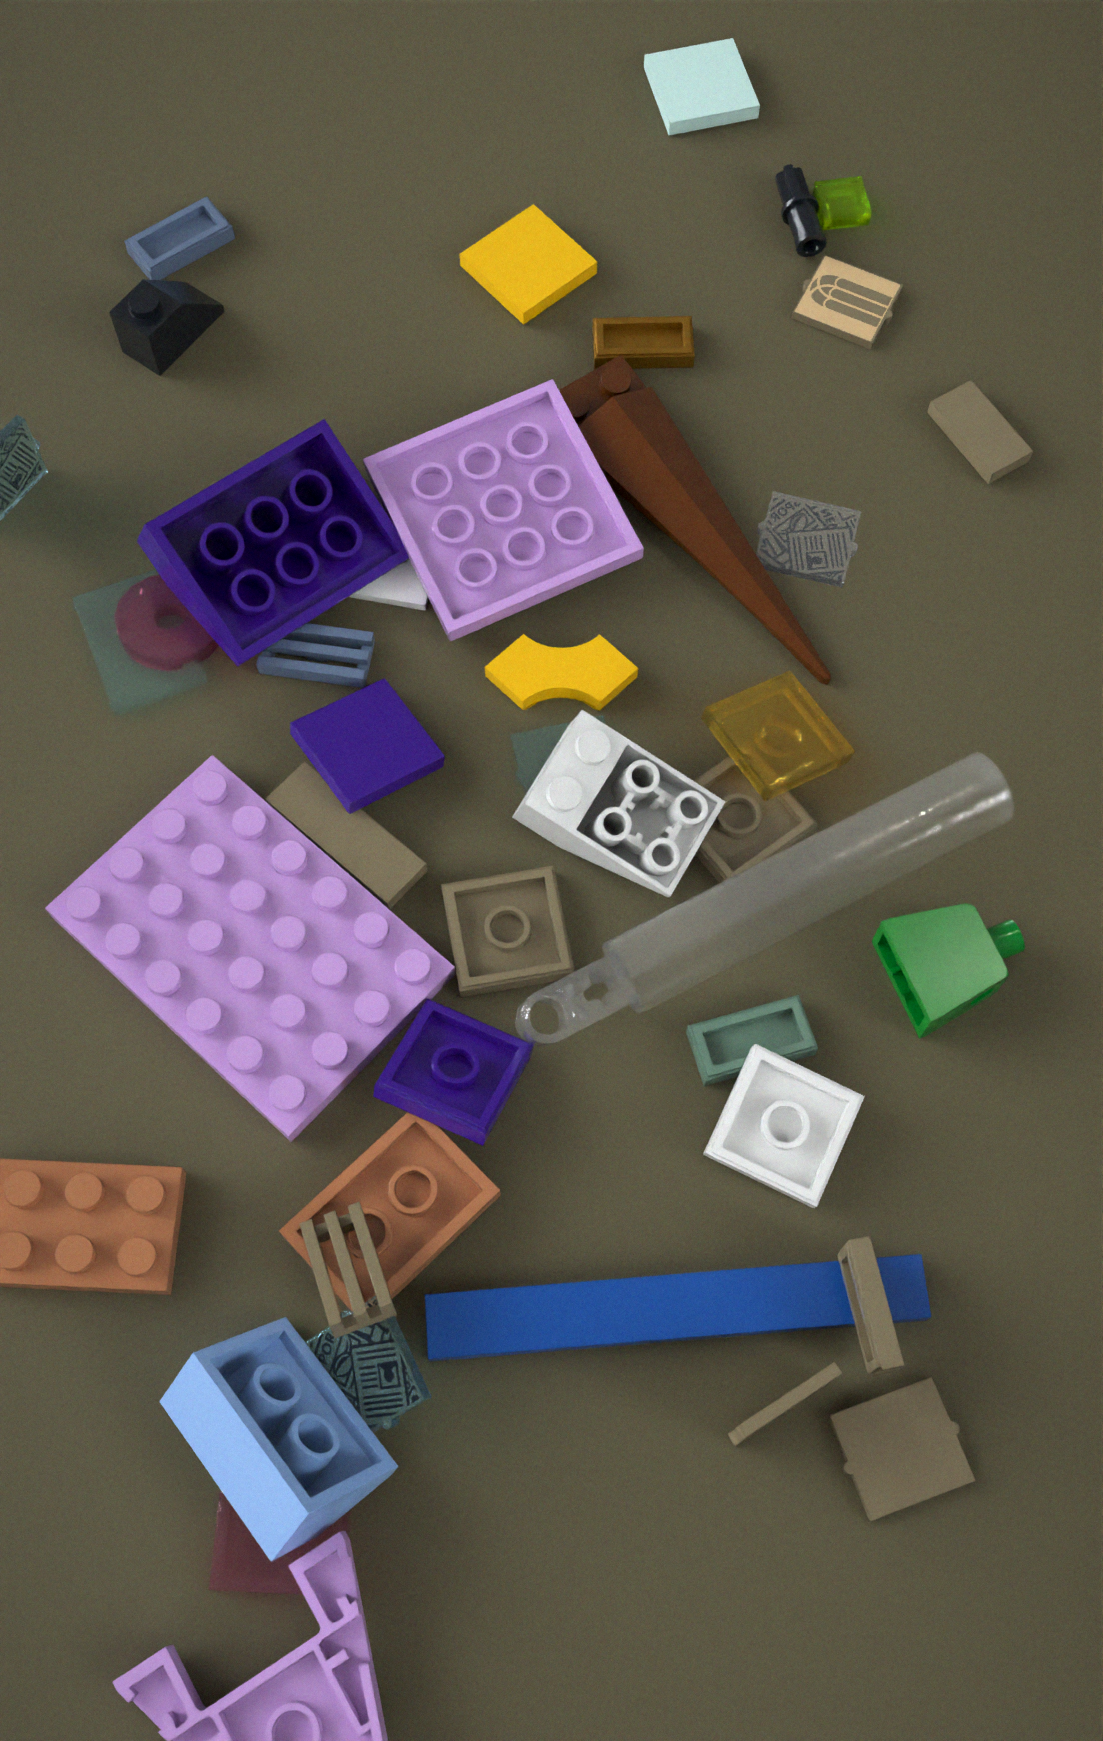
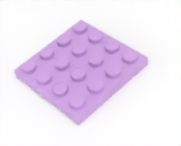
[363,379,644,642]

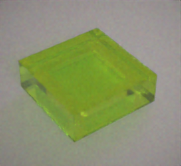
[812,176,872,230]

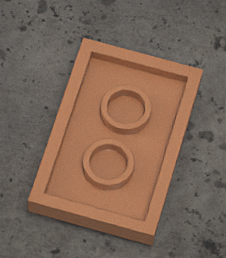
[279,1112,501,1314]
[0,1159,187,1295]

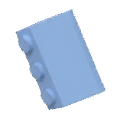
[160,1317,398,1562]

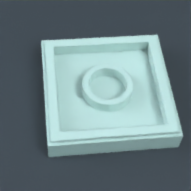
[644,38,760,136]

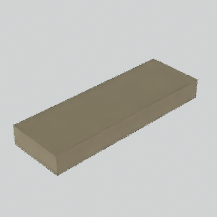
[265,761,428,910]

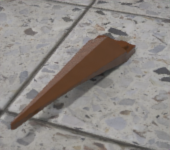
[559,355,831,685]

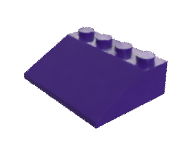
[137,419,409,667]

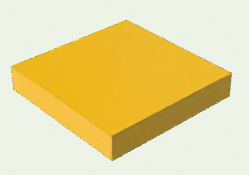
[460,204,598,325]

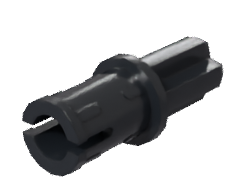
[775,164,827,257]

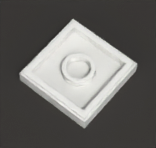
[703,1044,865,1208]

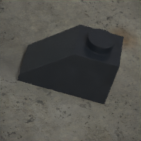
[109,279,225,376]

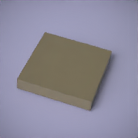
[694,744,818,895]
[441,865,575,998]

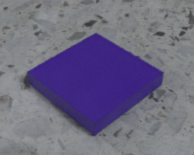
[290,678,445,814]
[373,998,534,1146]

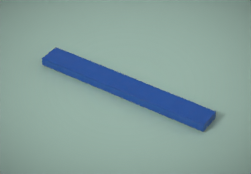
[425,1254,931,1362]

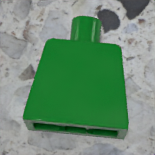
[871,903,1025,1039]

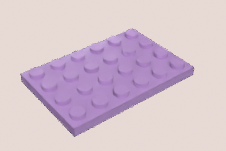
[45,755,456,1142]

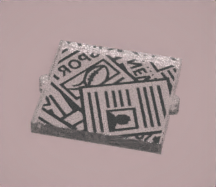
[756,491,861,588]

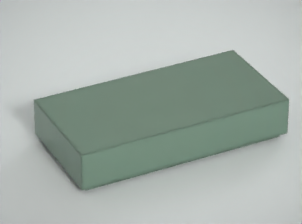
[686,995,818,1086]

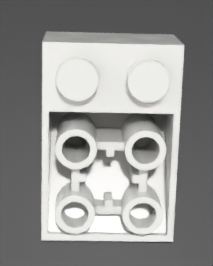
[512,710,726,898]

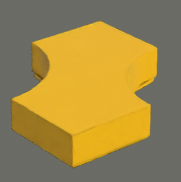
[485,634,638,711]

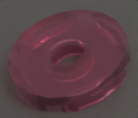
[114,575,219,671]

